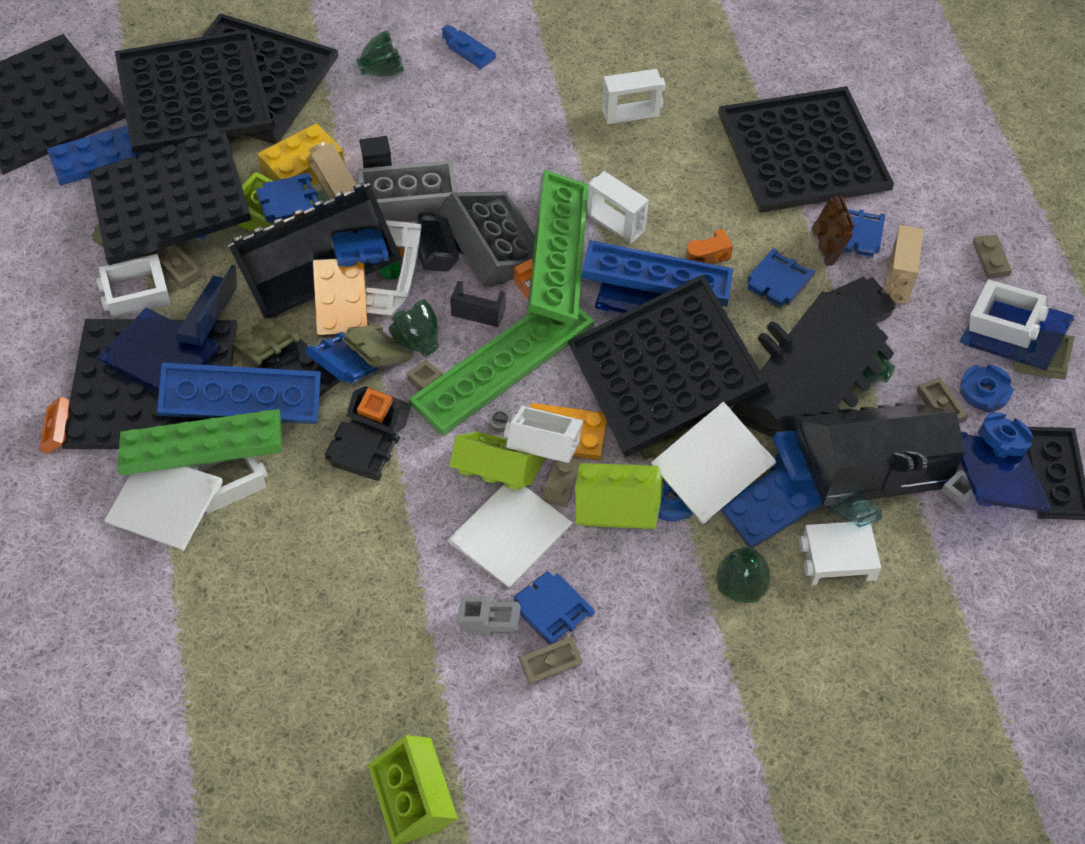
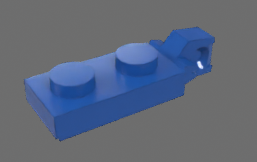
[441,24,496,69]

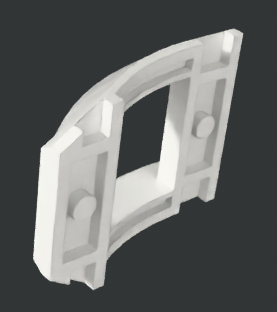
[365,220,421,317]

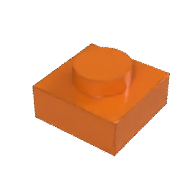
[357,388,393,423]

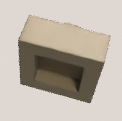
[407,359,443,390]

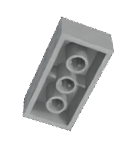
[358,160,457,221]

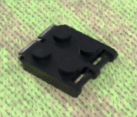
[829,276,896,323]
[324,420,400,481]

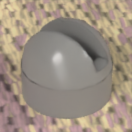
[490,409,511,432]

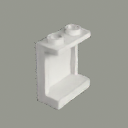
[799,521,881,585]

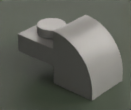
[942,459,996,509]
[457,596,521,637]

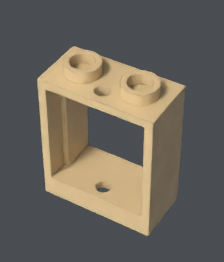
[306,141,357,199]
[885,225,924,303]

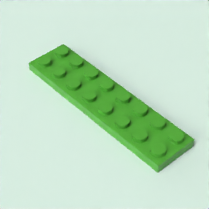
[527,170,588,326]
[409,307,594,436]

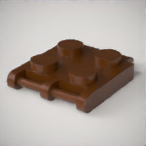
[812,196,855,266]

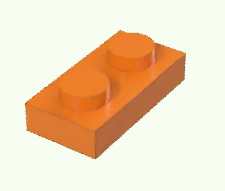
[39,396,70,453]

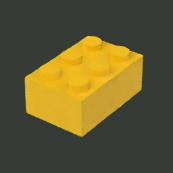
[257,123,344,189]

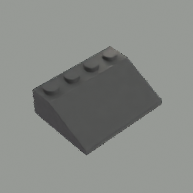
[439,191,535,285]

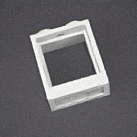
[601,69,665,124]
[587,171,649,244]
[96,254,171,319]
[969,279,1049,348]
[504,406,583,463]
[186,456,268,514]

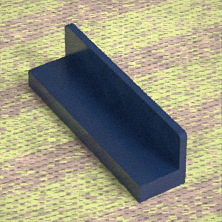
[176,265,237,346]

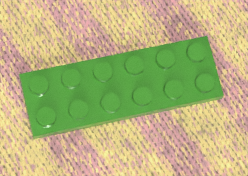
[117,409,282,476]

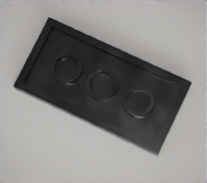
[1026,427,1085,520]

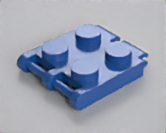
[256,173,318,222]
[842,209,886,258]
[331,228,389,267]
[747,248,815,307]
[305,332,379,383]
[513,571,595,645]

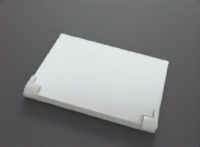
[650,402,776,525]
[104,466,222,551]
[447,483,573,589]

